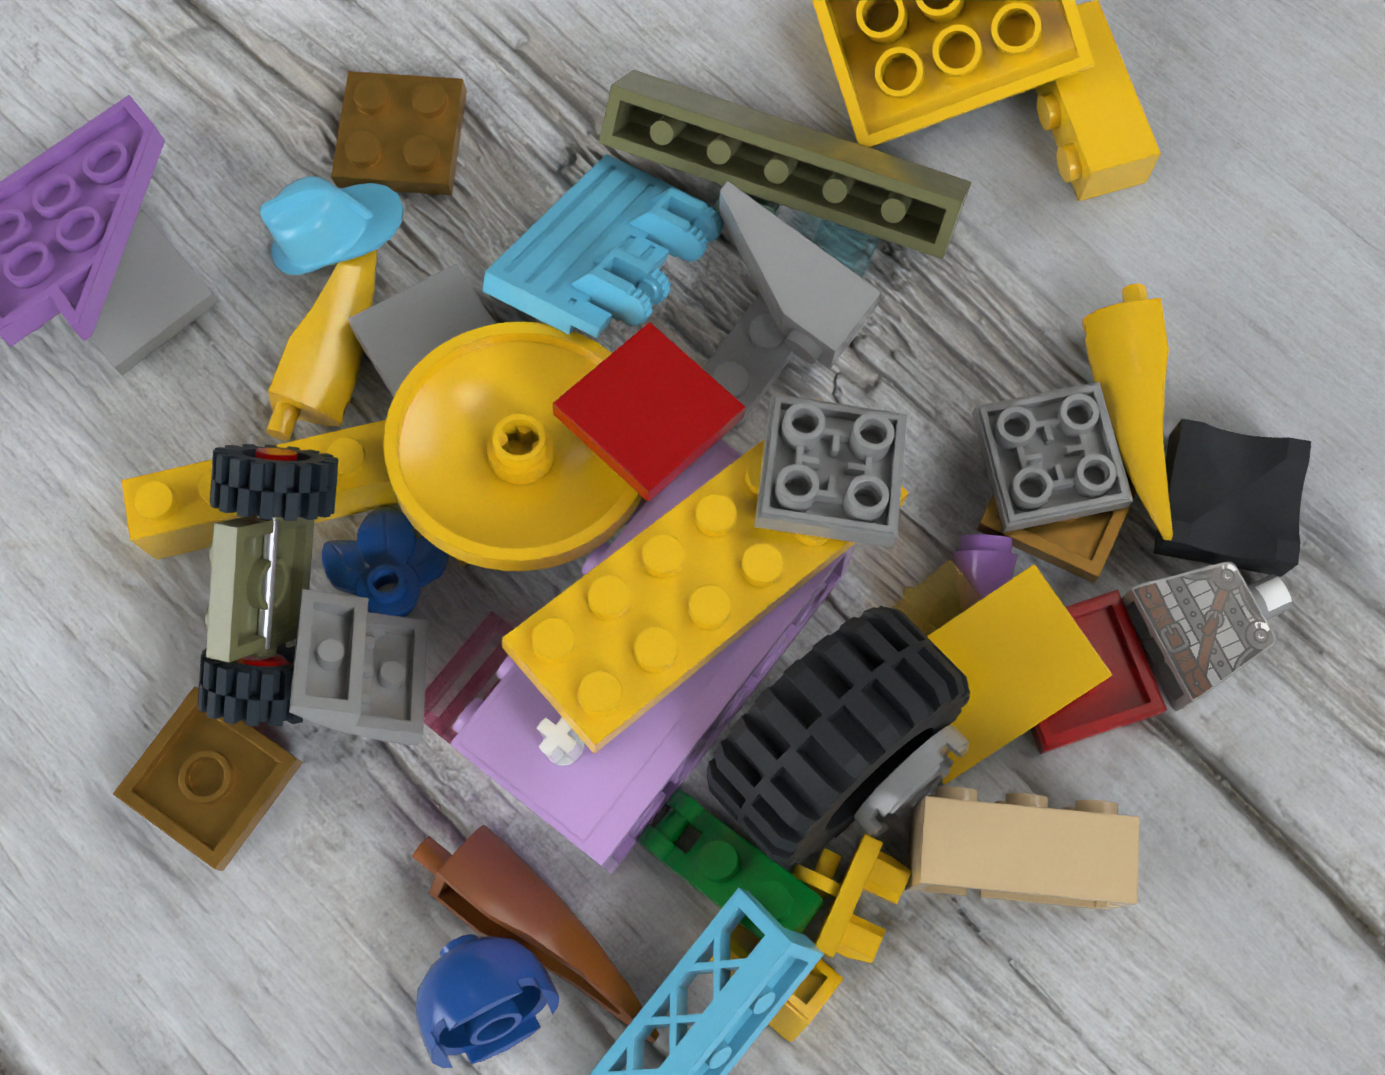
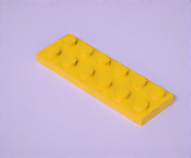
[502,399,909,754]

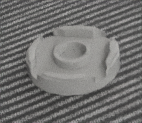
[854,725,969,837]

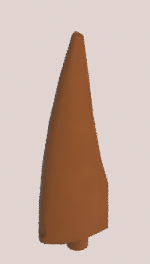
[412,824,660,1043]

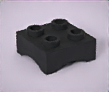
[1153,419,1312,577]

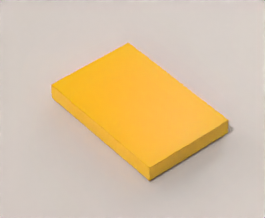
[927,564,1113,785]

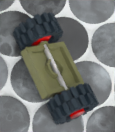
[198,444,339,726]

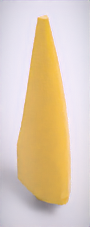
[266,249,378,441]
[1082,283,1173,541]

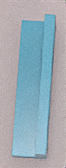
[589,887,824,1075]

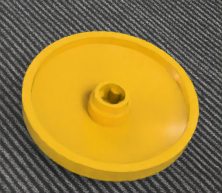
[383,321,642,571]

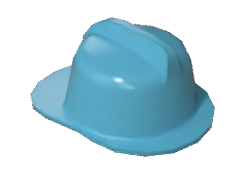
[260,176,404,276]

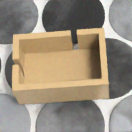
[906,786,1140,910]

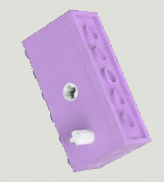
[450,439,854,875]

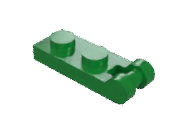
[636,788,824,941]

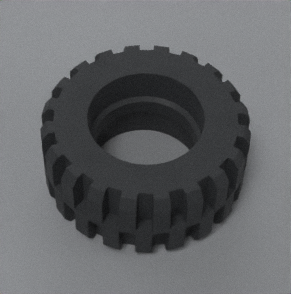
[707,606,970,866]

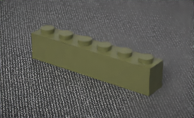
[599,70,972,259]

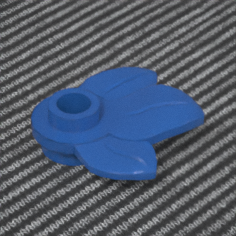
[322,505,449,617]

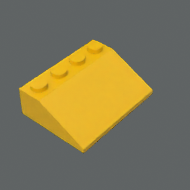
[812,0,1095,148]

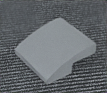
[289,589,428,746]

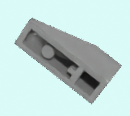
[719,181,881,369]

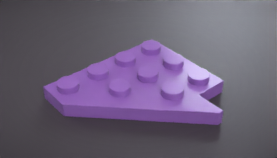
[0,95,165,347]

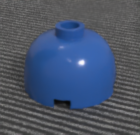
[416,934,559,1068]

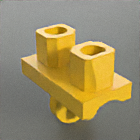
[791,834,912,964]

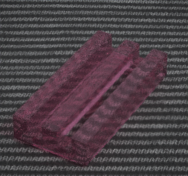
[424,611,514,744]

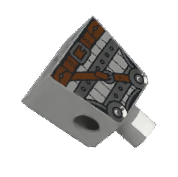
[1122,561,1292,712]

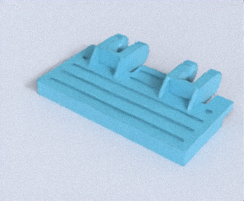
[482,154,724,338]

